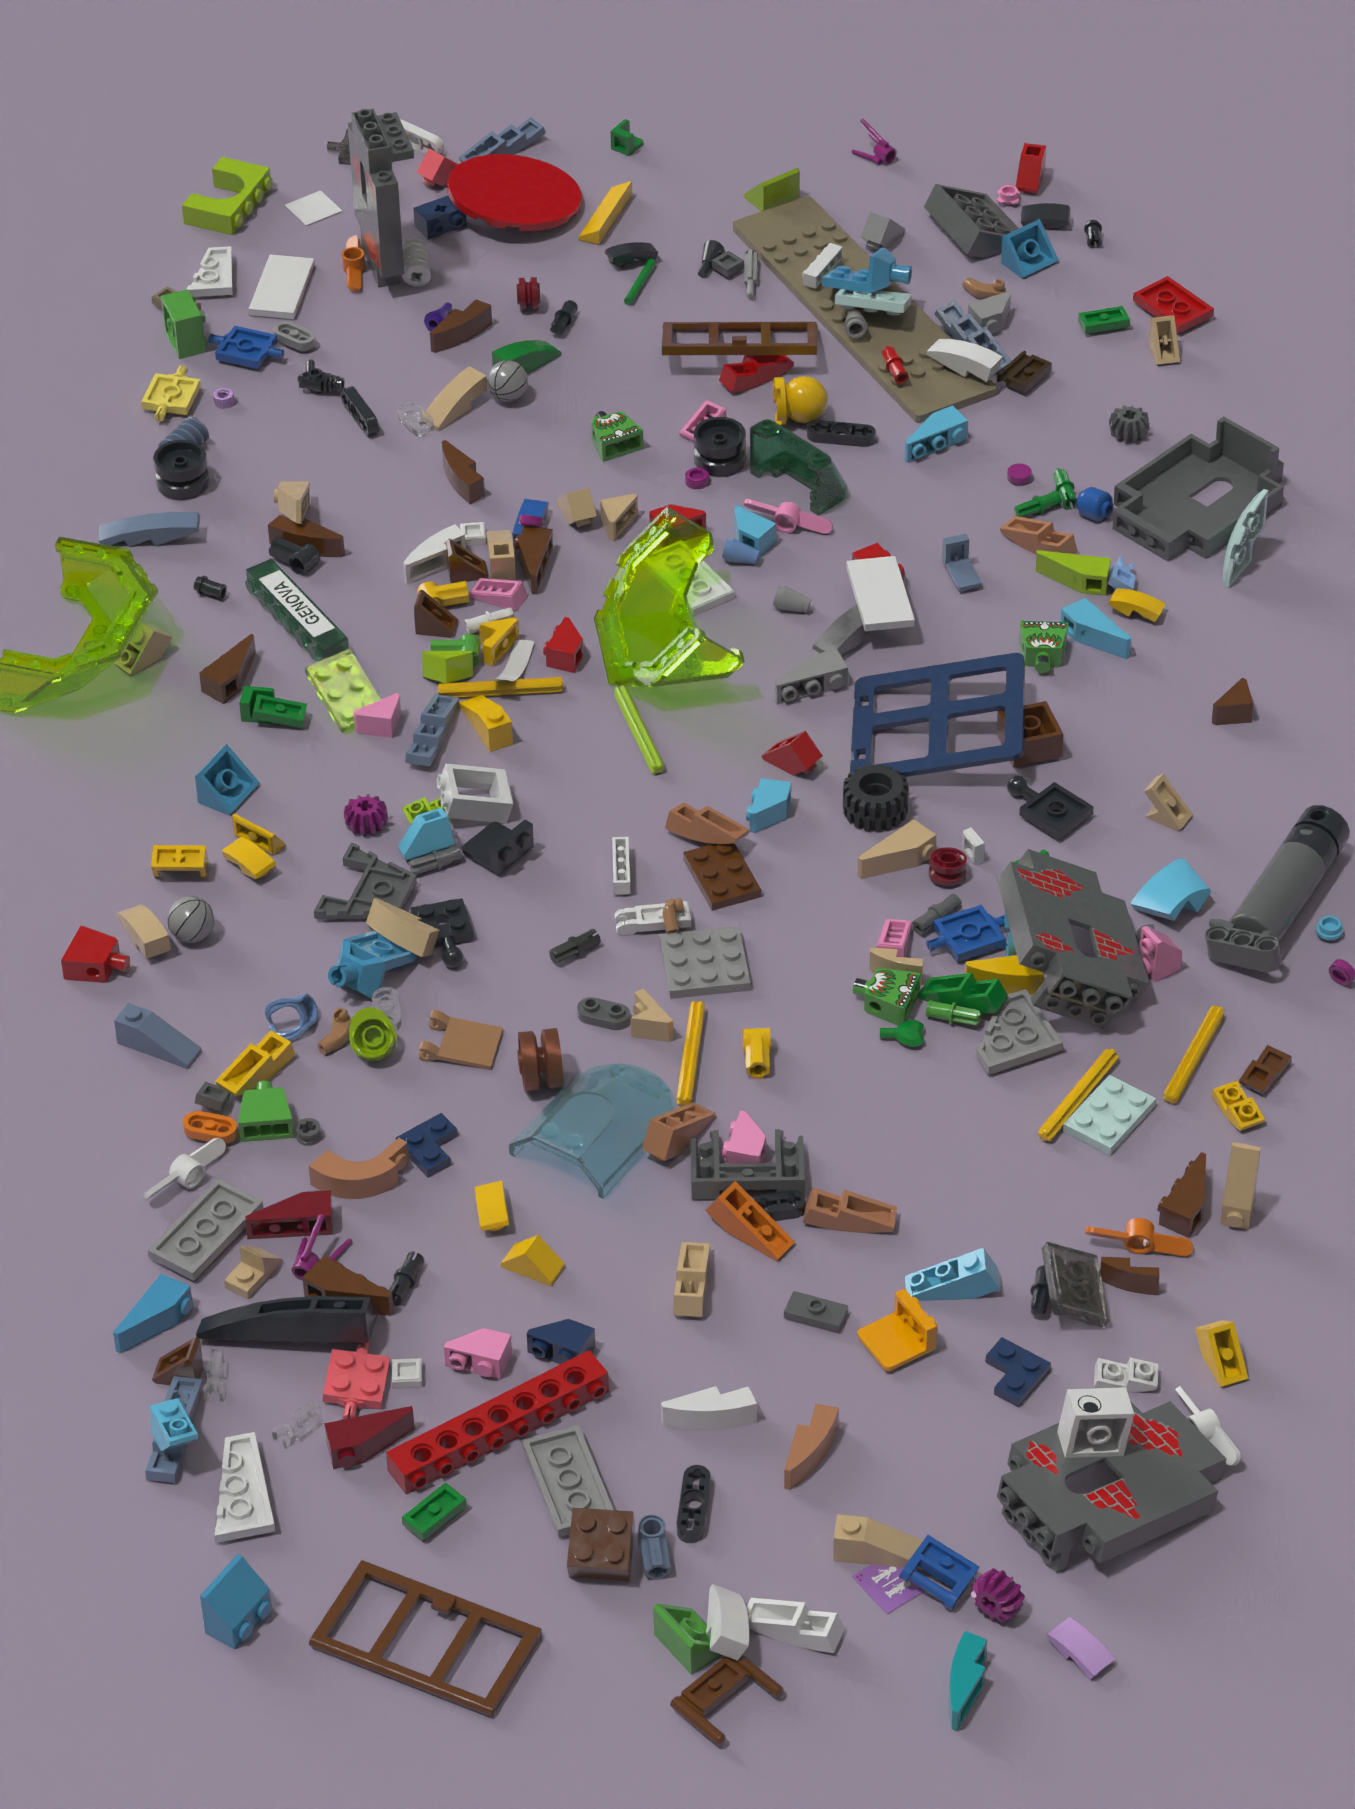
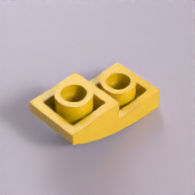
[1108,588,1166,623]
[221,836,276,879]
[1211,1080,1265,1131]
[475,1181,509,1231]

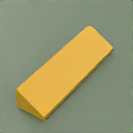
[578,181,632,244]

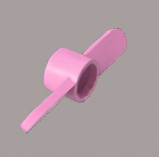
[744,499,833,534]

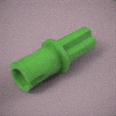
[926,1000,981,1026]

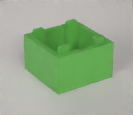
[161,289,208,359]

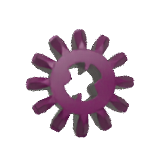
[344,793,388,837]
[971,1568,1025,1623]

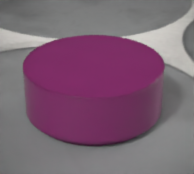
[1007,463,1032,485]
[685,468,709,489]
[519,515,544,528]
[1329,959,1355,986]

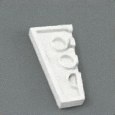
[214,1432,275,1543]

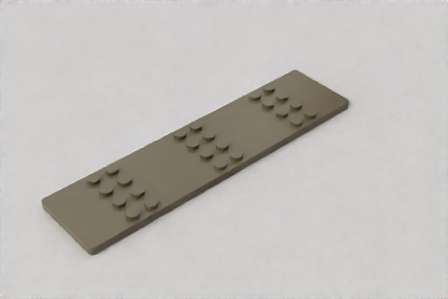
[733,196,997,423]

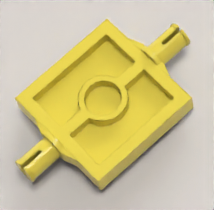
[141,365,201,422]

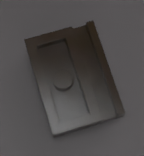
[997,351,1052,393]

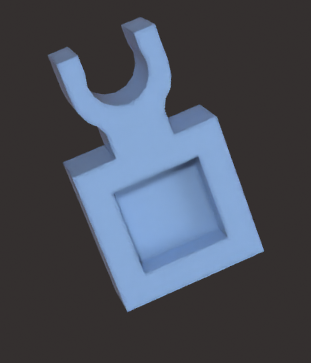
[1107,557,1136,590]

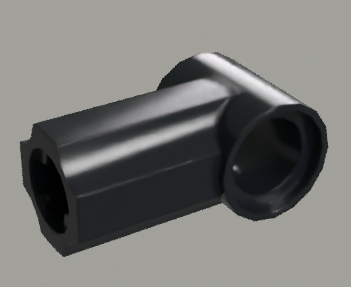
[269,536,321,575]

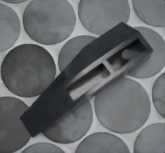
[196,1296,379,1344]

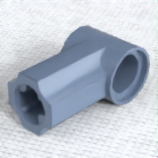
[638,1514,671,1580]

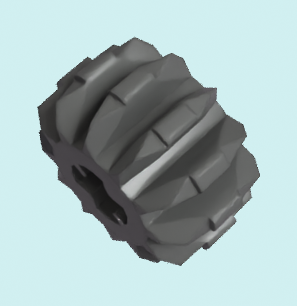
[1109,405,1150,443]

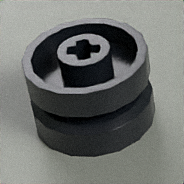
[694,417,746,476]
[153,440,209,499]

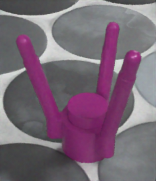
[851,118,897,164]
[291,1214,352,1281]

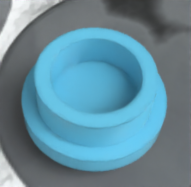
[1316,916,1343,940]

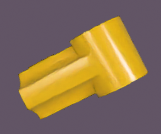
[417,581,469,607]
[742,1028,771,1079]

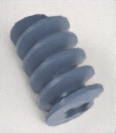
[158,417,209,448]

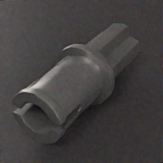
[409,845,462,875]

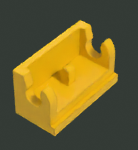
[151,845,209,877]

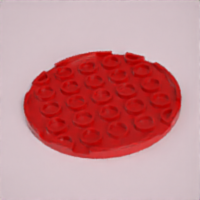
[447,154,582,231]

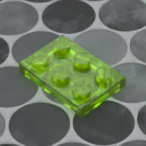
[305,649,381,733]

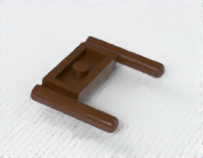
[670,1654,783,1745]

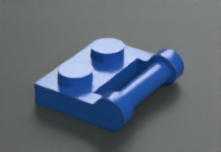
[899,1535,980,1610]

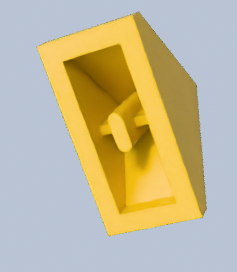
[501,1234,565,1286]

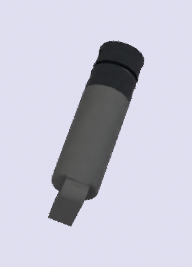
[1205,805,1350,972]

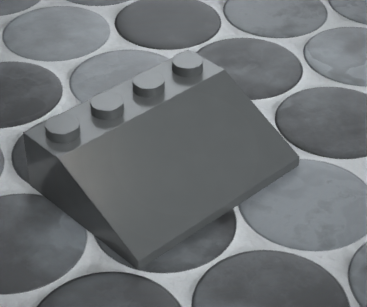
[924,184,1019,258]

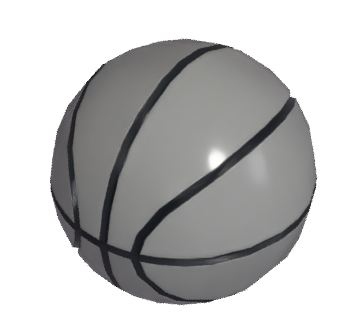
[487,360,528,402]
[167,896,214,943]

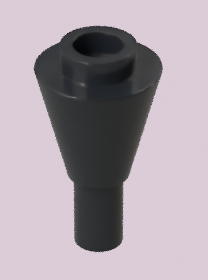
[698,240,725,278]

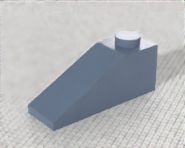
[114,1003,202,1069]

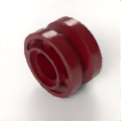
[516,277,541,310]
[929,847,967,886]

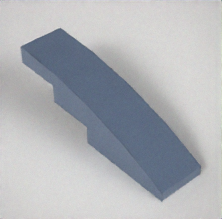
[459,117,546,162]
[935,300,1011,373]
[98,512,200,548]
[405,694,459,766]
[145,1376,203,1483]

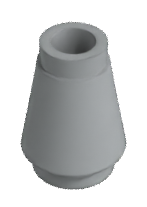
[844,308,867,338]
[773,586,811,613]

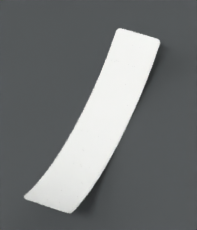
[490,640,534,681]

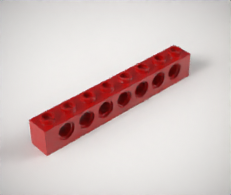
[386,1350,609,1494]

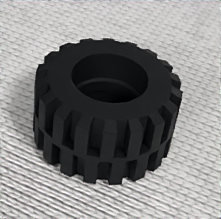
[843,764,909,831]

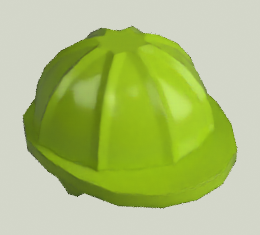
[349,1007,397,1061]

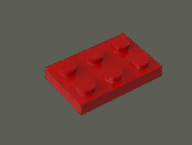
[1133,276,1214,333]

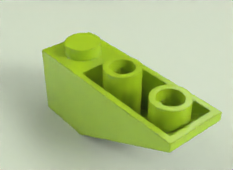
[1035,550,1111,596]

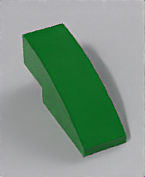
[492,340,561,374]
[918,973,1008,1013]

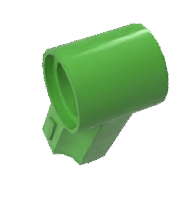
[430,634,481,666]

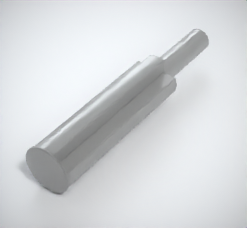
[744,249,758,298]

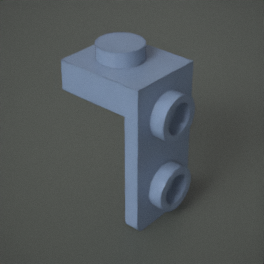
[942,534,982,591]

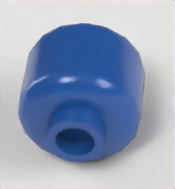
[1076,487,1114,522]

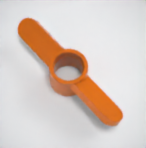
[342,236,365,292]
[1085,1218,1193,1256]

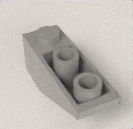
[775,649,848,704]

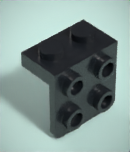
[462,820,534,875]

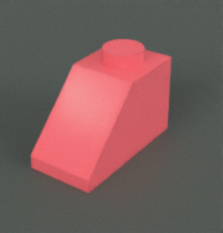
[417,149,458,187]

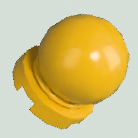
[773,376,828,425]

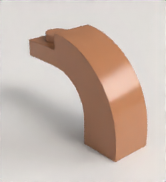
[309,1138,409,1199]

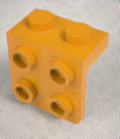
[857,1288,938,1371]

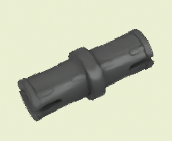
[912,894,963,936]

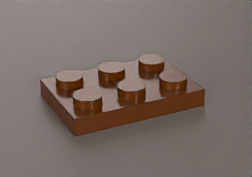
[683,843,761,911]

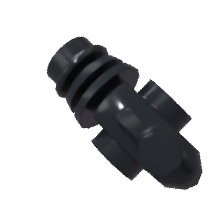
[297,360,345,394]

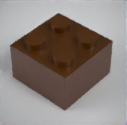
[997,701,1064,767]
[567,1507,635,1581]

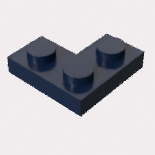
[395,1113,458,1178]
[985,1337,1051,1408]

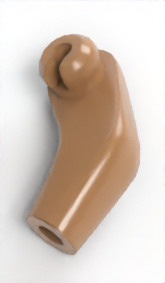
[962,278,1006,299]
[318,1008,351,1055]

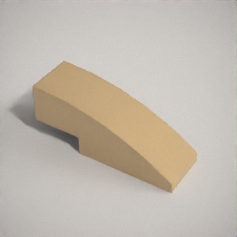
[421,366,487,431]
[366,898,439,957]
[117,904,171,959]
[673,1242,710,1317]

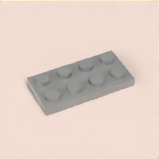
[147,1178,263,1281]
[522,1425,614,1538]

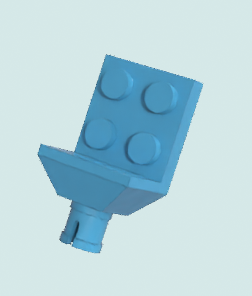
[822,248,912,293]
[328,931,418,1000]

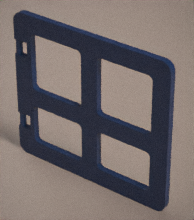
[850,653,1025,777]

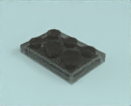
[1042,1242,1110,1328]

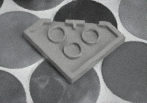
[976,989,1063,1075]

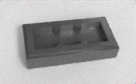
[784,1291,848,1333]

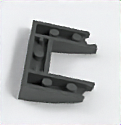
[691,1129,805,1199]

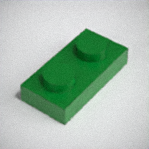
[1078,306,1130,334]
[252,694,307,728]
[402,1482,467,1541]

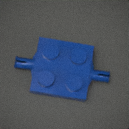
[208,325,284,369]
[926,904,1006,962]

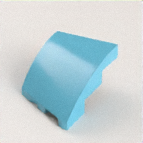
[1130,858,1211,920]

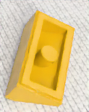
[232,813,285,855]

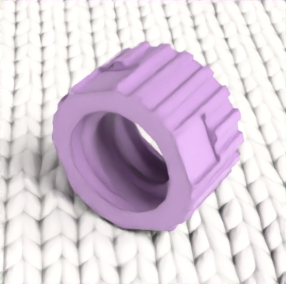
[213,388,235,409]

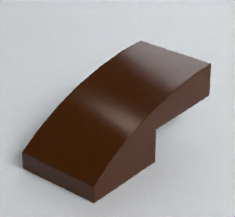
[1239,1045,1292,1094]
[1100,1257,1160,1295]

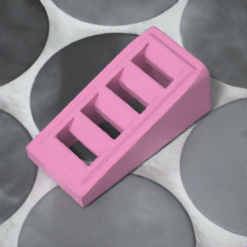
[679,400,727,442]
[469,578,527,610]
[877,919,912,957]

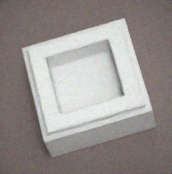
[460,522,486,546]
[962,827,985,865]
[392,1358,422,1389]

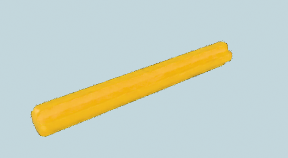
[438,677,563,698]
[677,1001,705,1106]
[1163,1005,1224,1104]
[1038,1048,1119,1142]

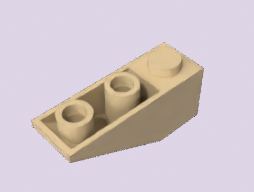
[486,530,516,580]

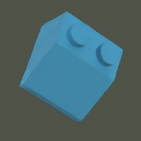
[200,1554,272,1650]

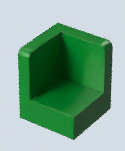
[610,119,643,156]
[239,686,275,724]

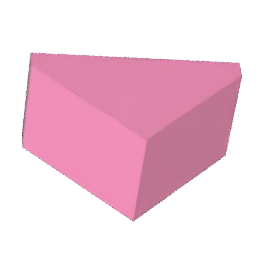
[353,693,401,738]

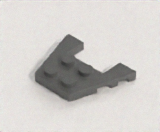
[314,843,417,919]

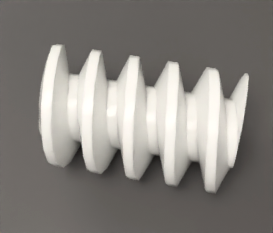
[402,238,431,287]

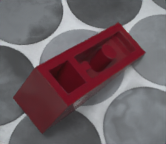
[245,1190,333,1239]
[324,1406,415,1469]

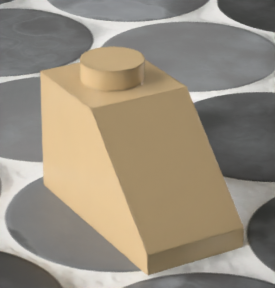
[556,488,597,527]

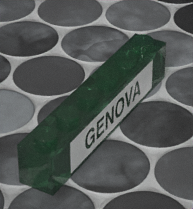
[245,558,350,668]

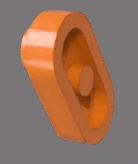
[183,1111,238,1144]

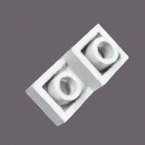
[1094,1357,1158,1392]

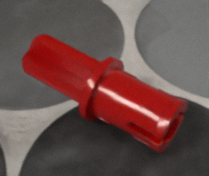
[881,346,909,384]

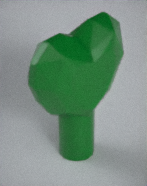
[880,1019,924,1048]

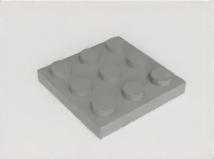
[659,926,751,999]

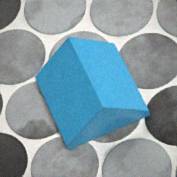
[1001,219,1059,278]
[195,744,260,815]

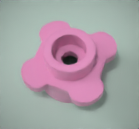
[997,185,1020,205]

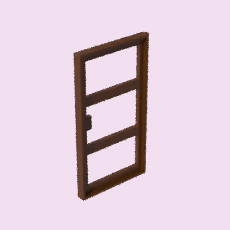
[662,322,818,356]
[309,1560,542,1717]

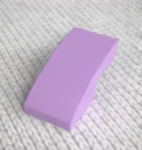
[1046,1617,1116,1680]

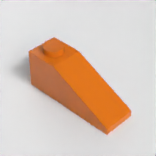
[705,1181,795,1261]

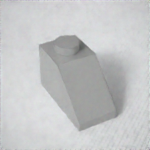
[860,212,905,250]
[968,291,1011,334]

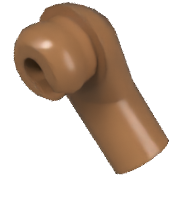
[662,898,684,933]

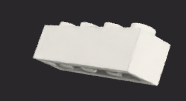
[802,243,843,289]
[612,837,630,895]

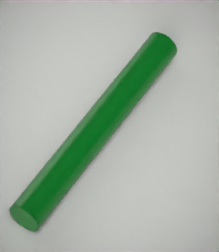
[624,259,656,305]

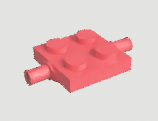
[323,1341,390,1420]

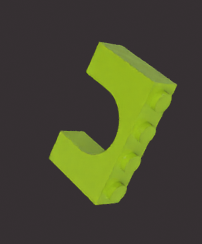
[182,157,273,235]

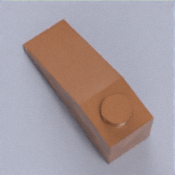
[642,1102,716,1161]

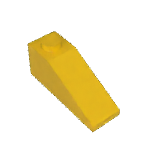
[459,695,513,752]

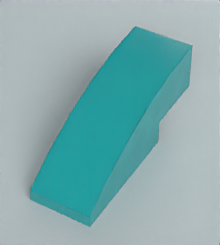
[949,1630,988,1731]

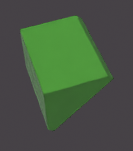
[653,1603,722,1675]

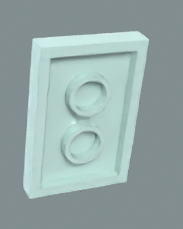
[835,289,912,315]
[1063,1075,1156,1155]

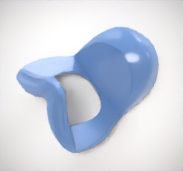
[265,994,318,1041]

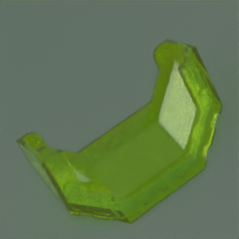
[594,507,745,687]
[0,536,158,713]

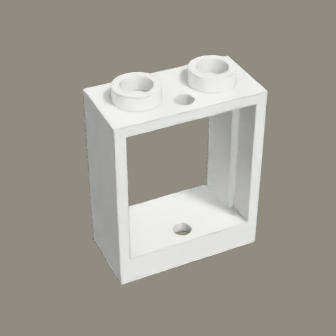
[437,763,513,823]

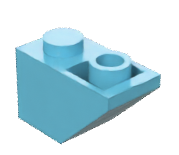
[734,505,776,557]
[746,778,792,833]
[398,808,455,860]
[150,1398,198,1451]

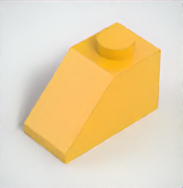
[1195,1320,1249,1387]

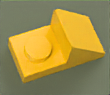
[480,618,519,667]

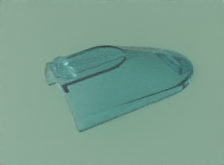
[509,1064,673,1199]

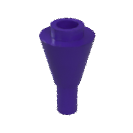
[424,302,453,331]

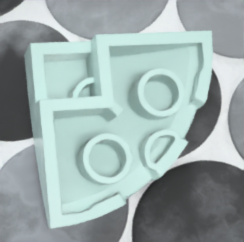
[1223,489,1268,588]

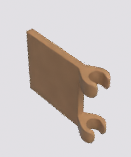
[419,1010,503,1070]

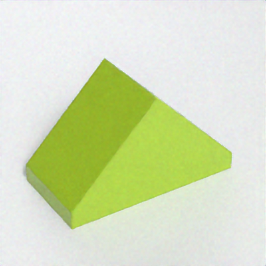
[422,651,473,683]

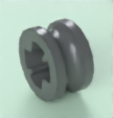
[295,1118,321,1146]

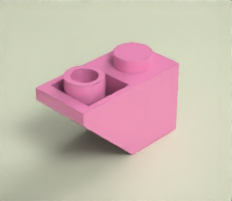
[1140,926,1182,982]
[722,1110,766,1163]
[444,1328,512,1379]

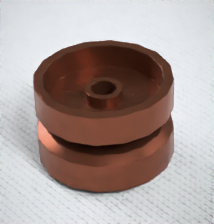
[517,1028,564,1092]

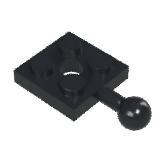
[1007,776,1094,840]
[410,898,474,968]

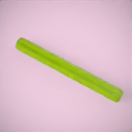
[614,685,664,775]

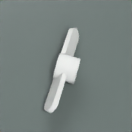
[143,1138,226,1200]
[1175,1386,1241,1466]

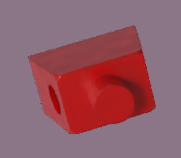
[61,925,130,983]

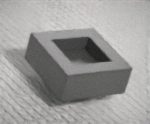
[712,251,744,277]
[195,1082,231,1111]

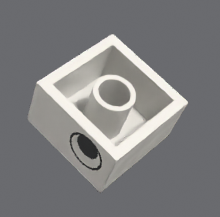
[1057,1387,1134,1458]

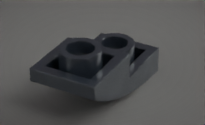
[1020,203,1071,229]
[605,242,658,266]

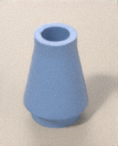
[722,539,760,565]

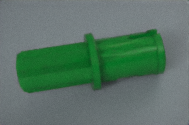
[1053,468,1077,509]
[1014,490,1062,518]

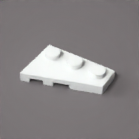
[187,246,233,297]

